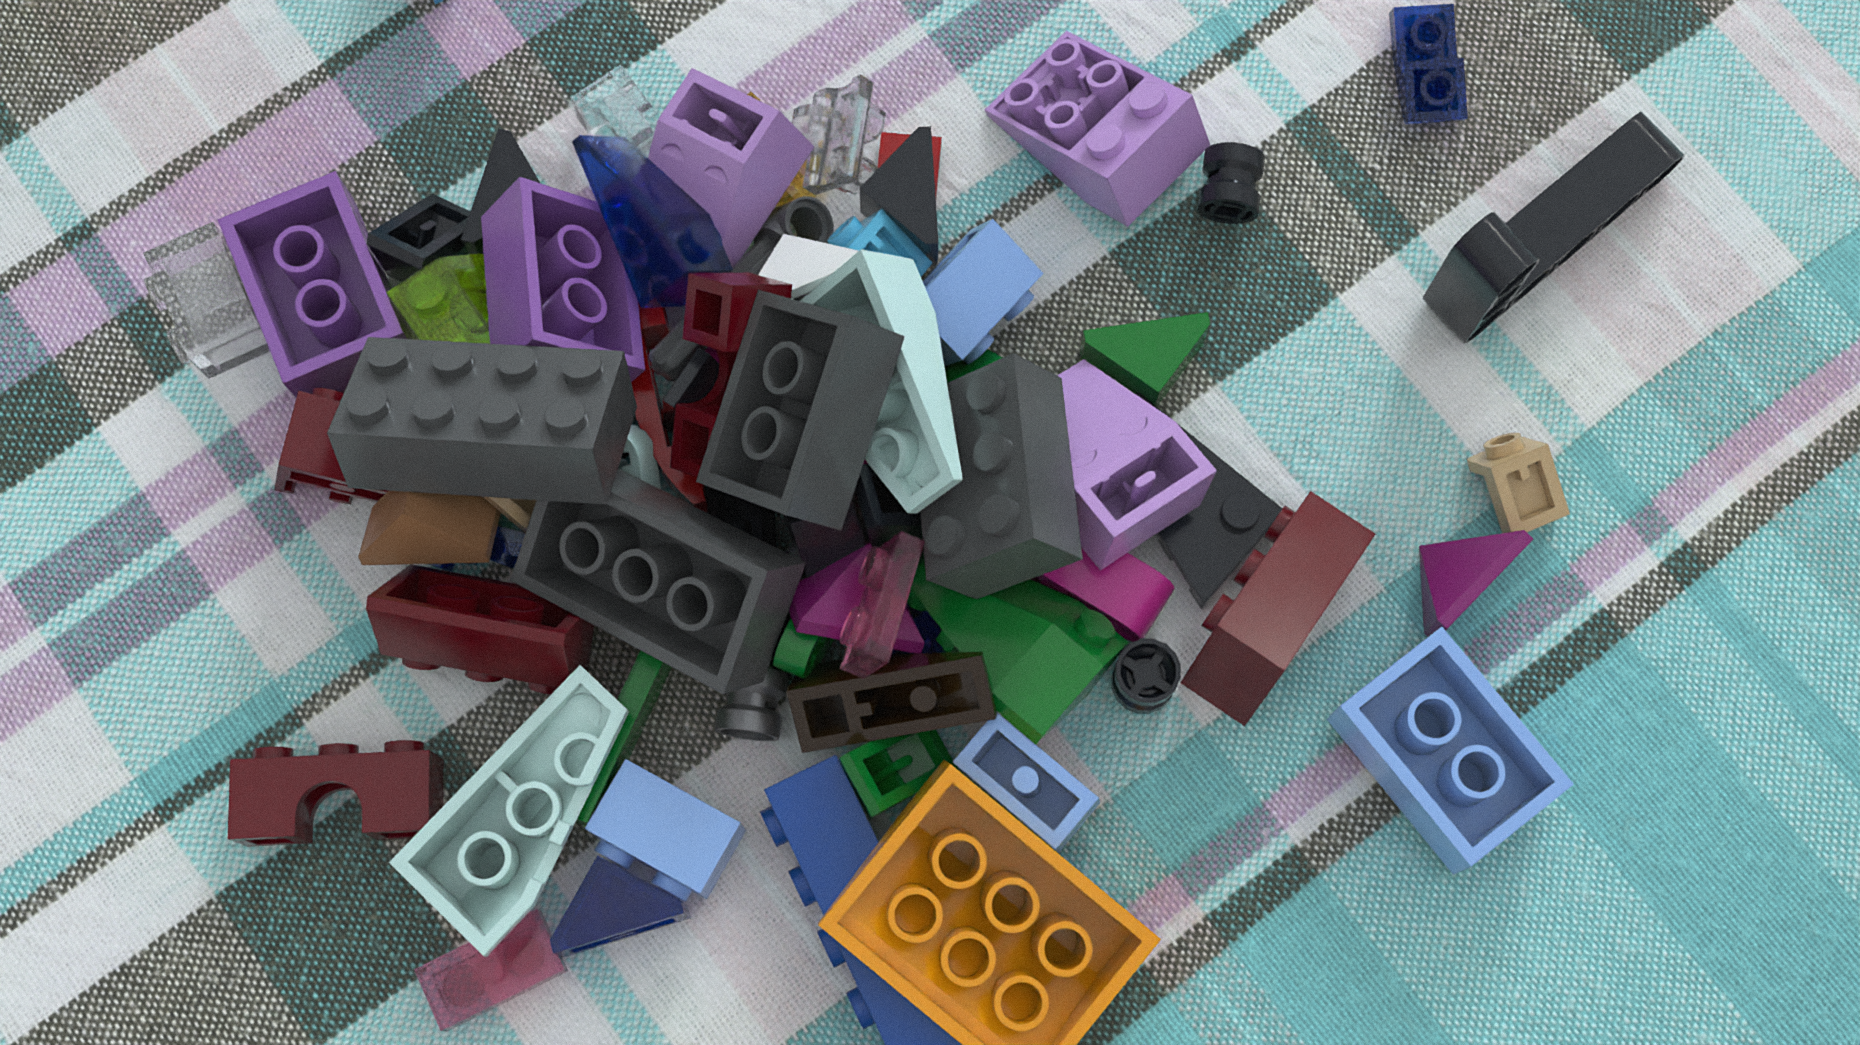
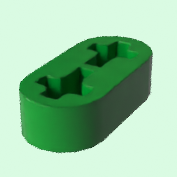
[773,619,836,680]

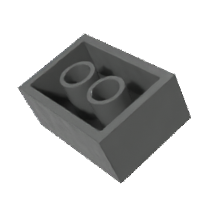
[696,290,905,530]
[920,353,1083,599]

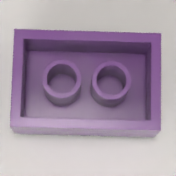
[217,171,412,398]
[481,177,645,382]

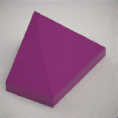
[1419,530,1534,637]
[789,543,925,653]

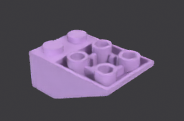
[984,31,1210,227]
[630,68,814,288]
[1057,359,1217,570]

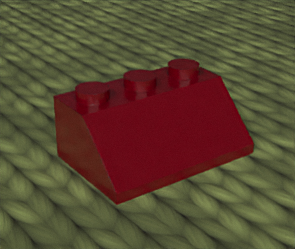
[366,564,594,694]

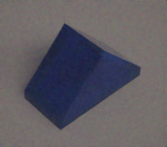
[550,855,691,958]

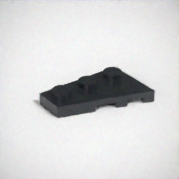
[1135,392,1283,609]

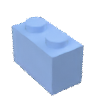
[922,219,1044,366]
[953,712,1100,853]
[585,759,746,902]

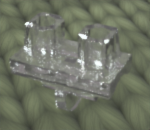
[791,74,886,195]

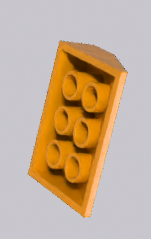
[818,759,1161,1045]

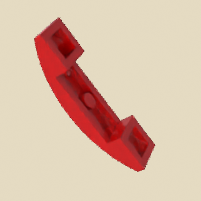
[631,266,708,513]

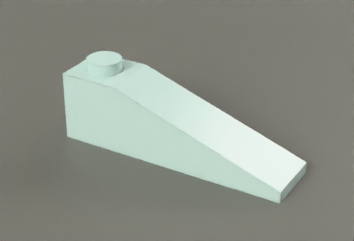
[800,249,963,514]
[389,665,629,957]

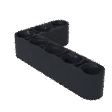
[1423,112,1685,343]

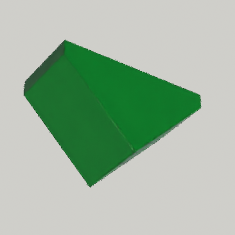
[1080,312,1210,406]
[839,730,958,820]

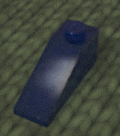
[572,135,733,308]

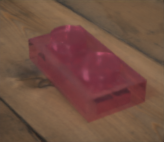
[840,531,925,679]
[414,909,568,1032]

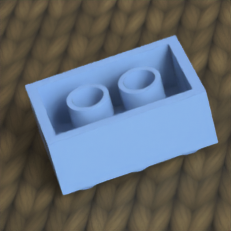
[1327,627,1574,875]

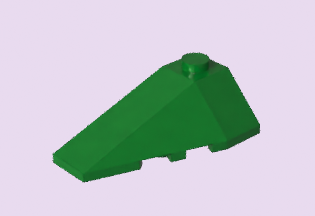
[878,543,1129,745]

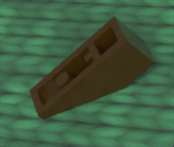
[786,651,997,753]

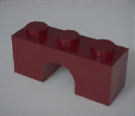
[670,272,792,477]
[228,740,444,847]

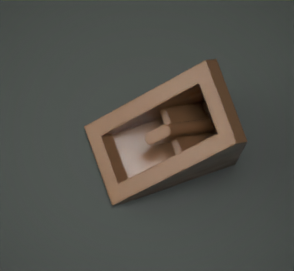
[358,491,501,565]

